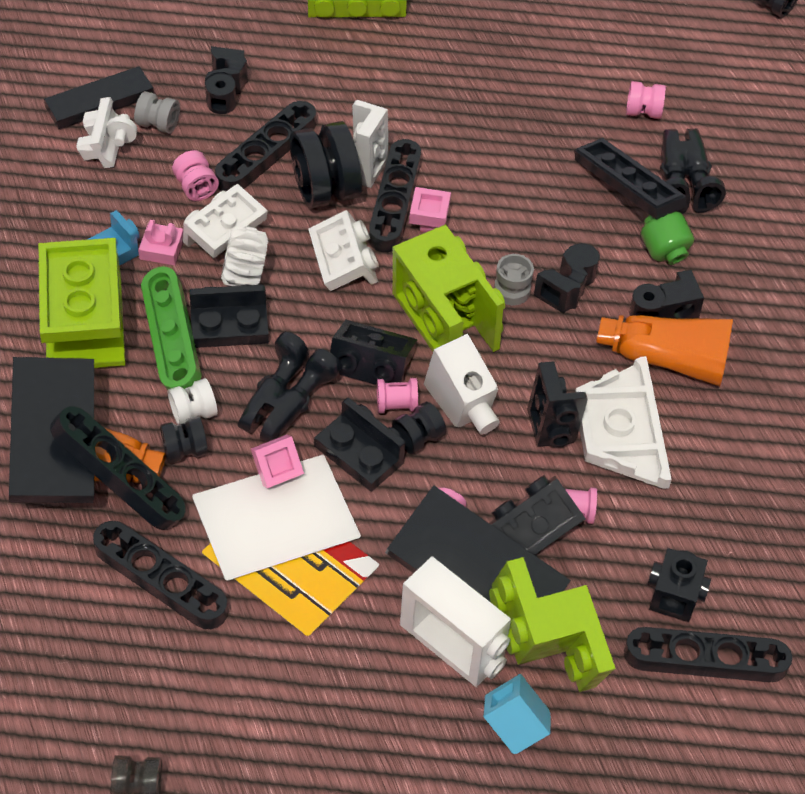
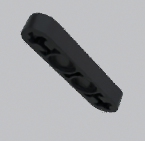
[215,101,316,191]
[369,139,421,252]
[50,406,186,530]
[93,521,228,629]
[624,627,793,683]

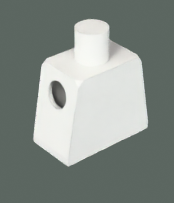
[424,334,500,435]

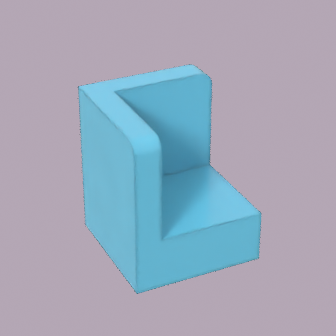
[483,674,551,754]

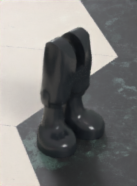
[660,128,726,213]
[238,331,342,442]

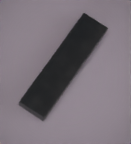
[574,138,686,220]

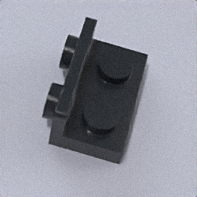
[189,284,269,348]
[330,319,418,385]
[527,361,588,447]
[314,397,405,492]
[489,475,586,555]

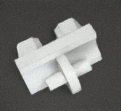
[76,97,138,168]

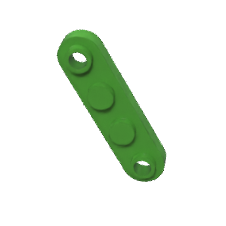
[141,266,201,391]

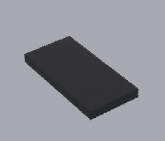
[9,357,94,503]
[385,485,571,602]

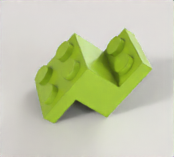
[489,557,616,692]

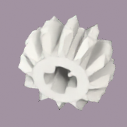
[221,226,268,286]

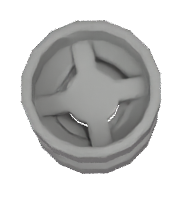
[134,91,180,134]
[494,254,534,306]

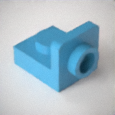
[87,210,140,265]

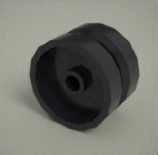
[290,121,362,209]

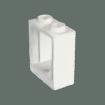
[400,556,511,687]

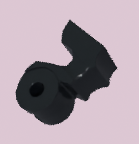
[205,46,248,114]
[534,243,600,314]

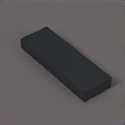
[44,66,154,129]

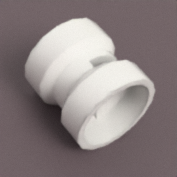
[167,378,218,425]

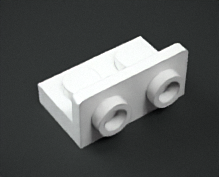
[352,100,389,188]
[183,184,268,258]
[308,210,379,291]

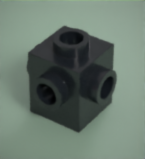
[647,548,711,622]

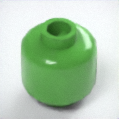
[640,211,695,265]

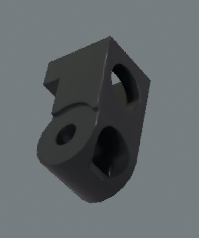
[629,269,704,319]

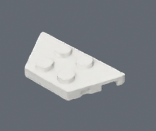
[575,356,672,489]

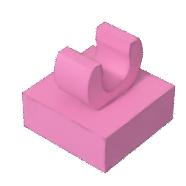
[409,187,451,233]
[138,220,183,266]
[251,435,304,488]

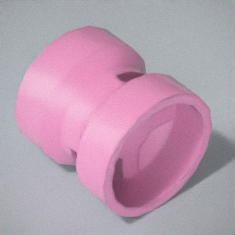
[626,81,666,119]
[172,150,219,201]

